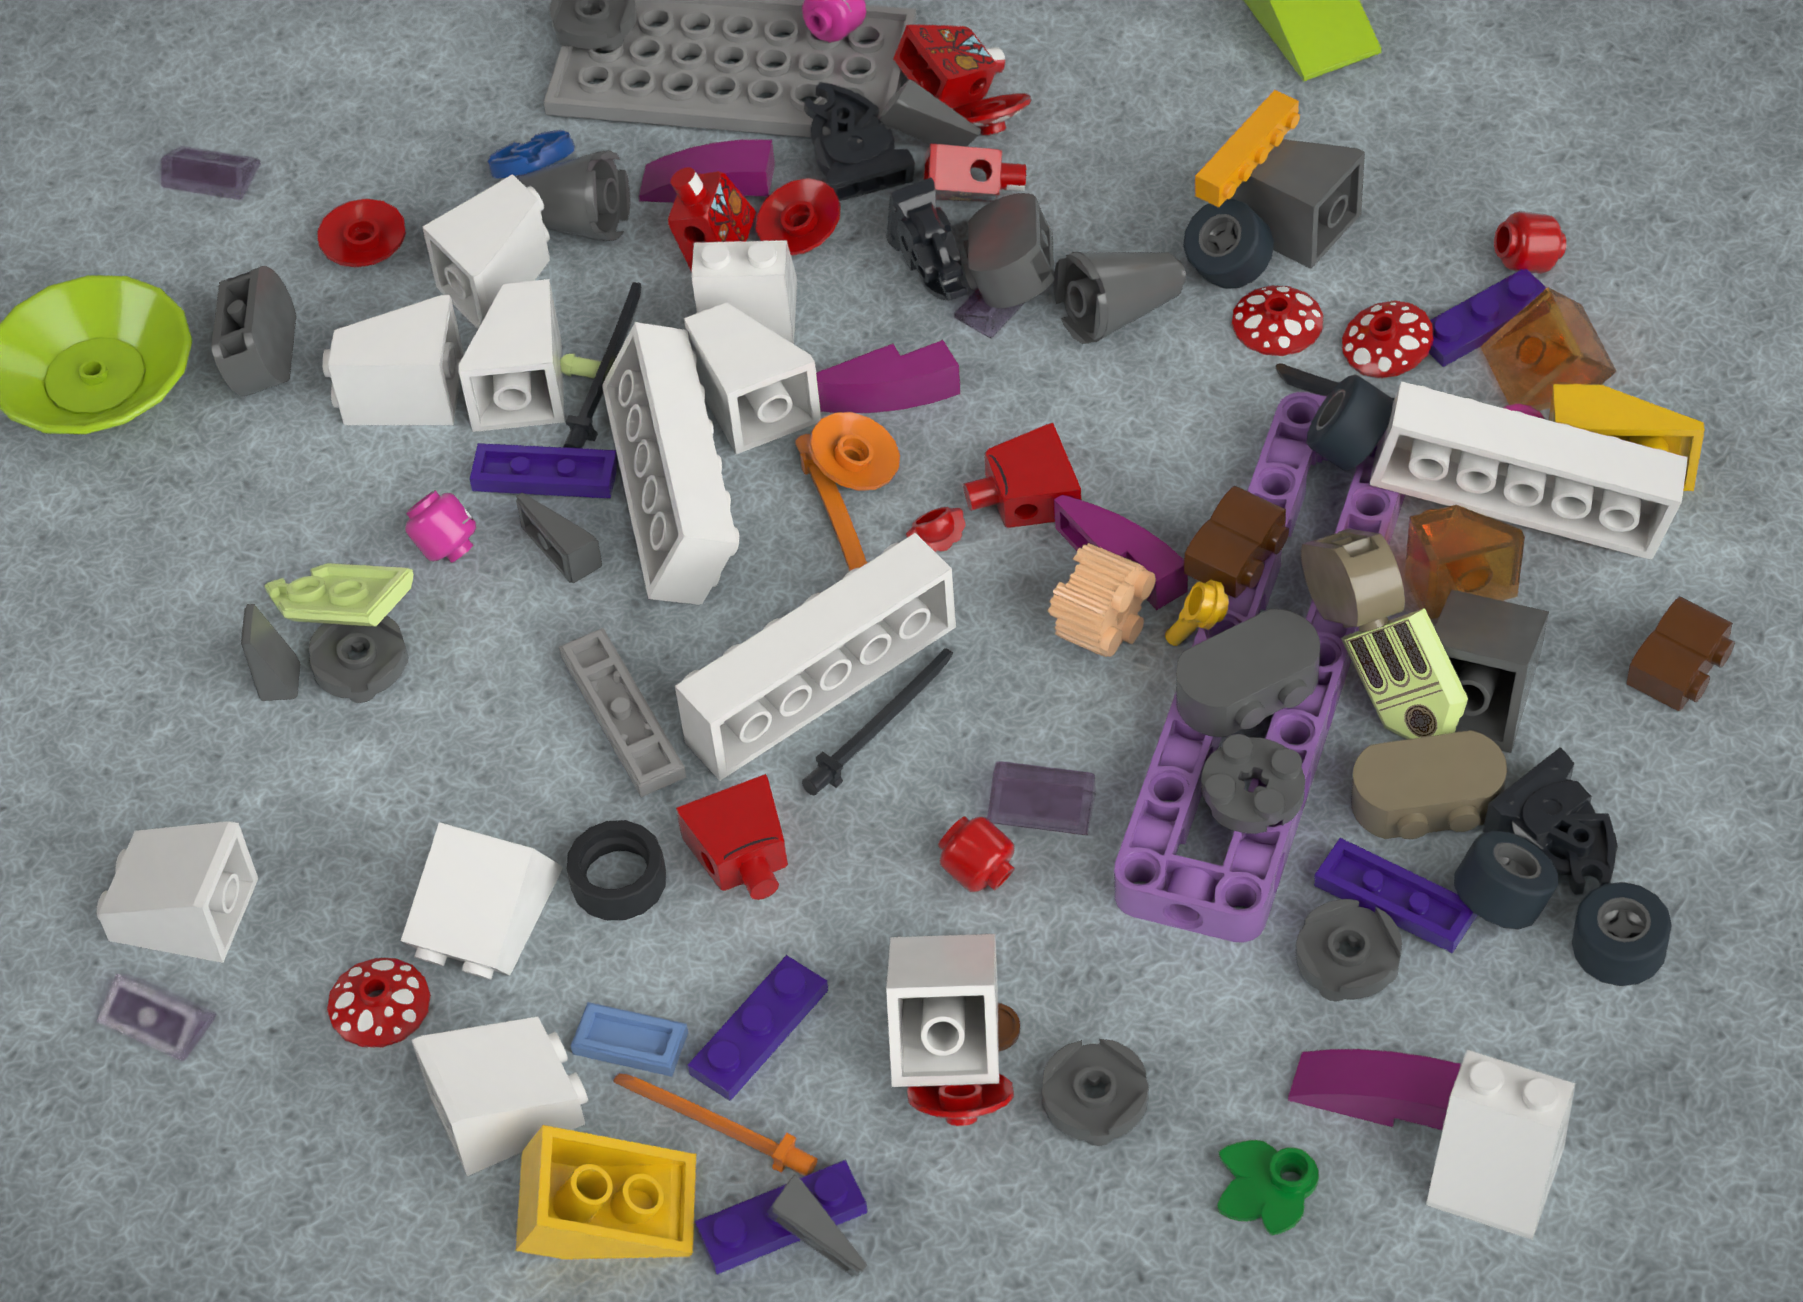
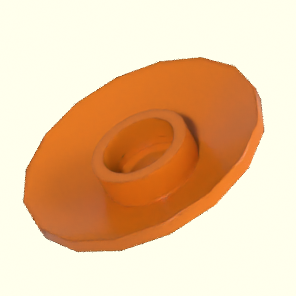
[809,412,900,491]

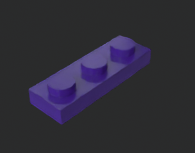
[1429,269,1554,367]
[469,443,618,499]
[1314,838,1477,954]
[687,955,829,1101]
[695,1160,868,1275]

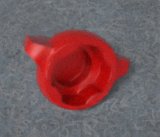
[906,507,966,552]

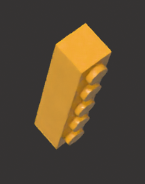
[1195,90,1300,207]

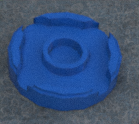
[488,130,575,179]

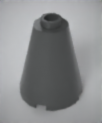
[516,150,630,241]
[1053,252,1186,344]

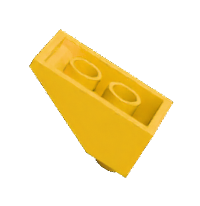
[1549,384,1705,491]
[515,1125,696,1259]

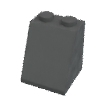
[1232,139,1365,269]
[1434,589,1549,753]

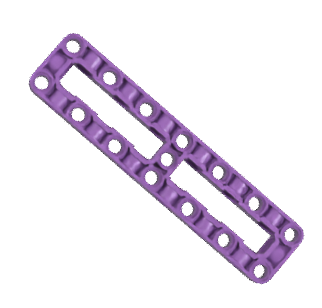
[1114,392,1405,943]

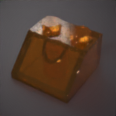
[1481,287,1617,411]
[1405,505,1525,619]

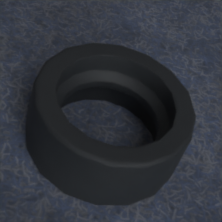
[566,820,666,921]

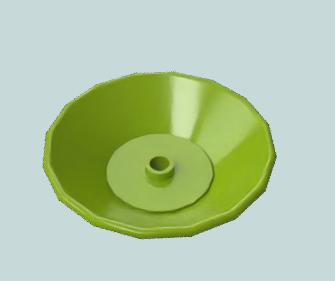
[0,275,193,435]

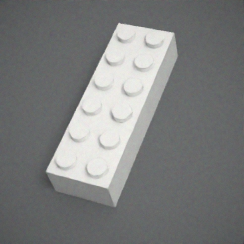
[602,322,739,605]
[1369,381,1688,559]
[675,533,956,781]

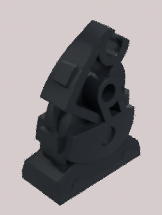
[804,82,915,201]
[886,177,968,301]
[1483,747,1618,895]

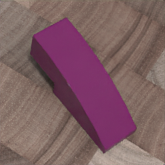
[639,139,775,203]
[816,340,961,413]
[1054,495,1188,610]
[1288,1049,1462,1130]

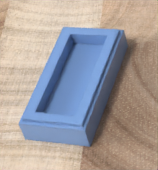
[571,1002,688,1077]

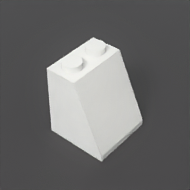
[423,174,550,329]
[692,240,797,344]
[458,279,564,432]
[323,295,464,425]
[684,302,821,454]
[97,821,258,963]
[401,822,563,980]
[886,934,999,1087]
[412,1016,588,1176]
[1426,1050,1575,1240]

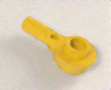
[1165,580,1229,646]

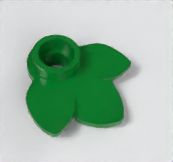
[1217,1140,1319,1236]

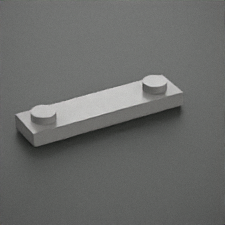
[559,628,686,797]

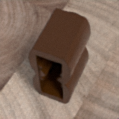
[1184,485,1289,599]
[1626,596,1735,712]

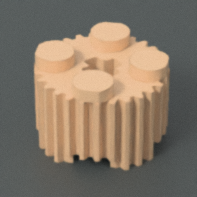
[1048,543,1156,657]

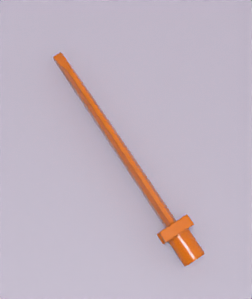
[795,434,867,571]
[613,1073,818,1176]

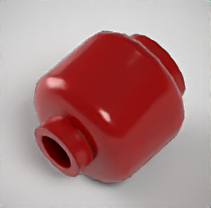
[1494,211,1567,274]
[938,816,1015,892]

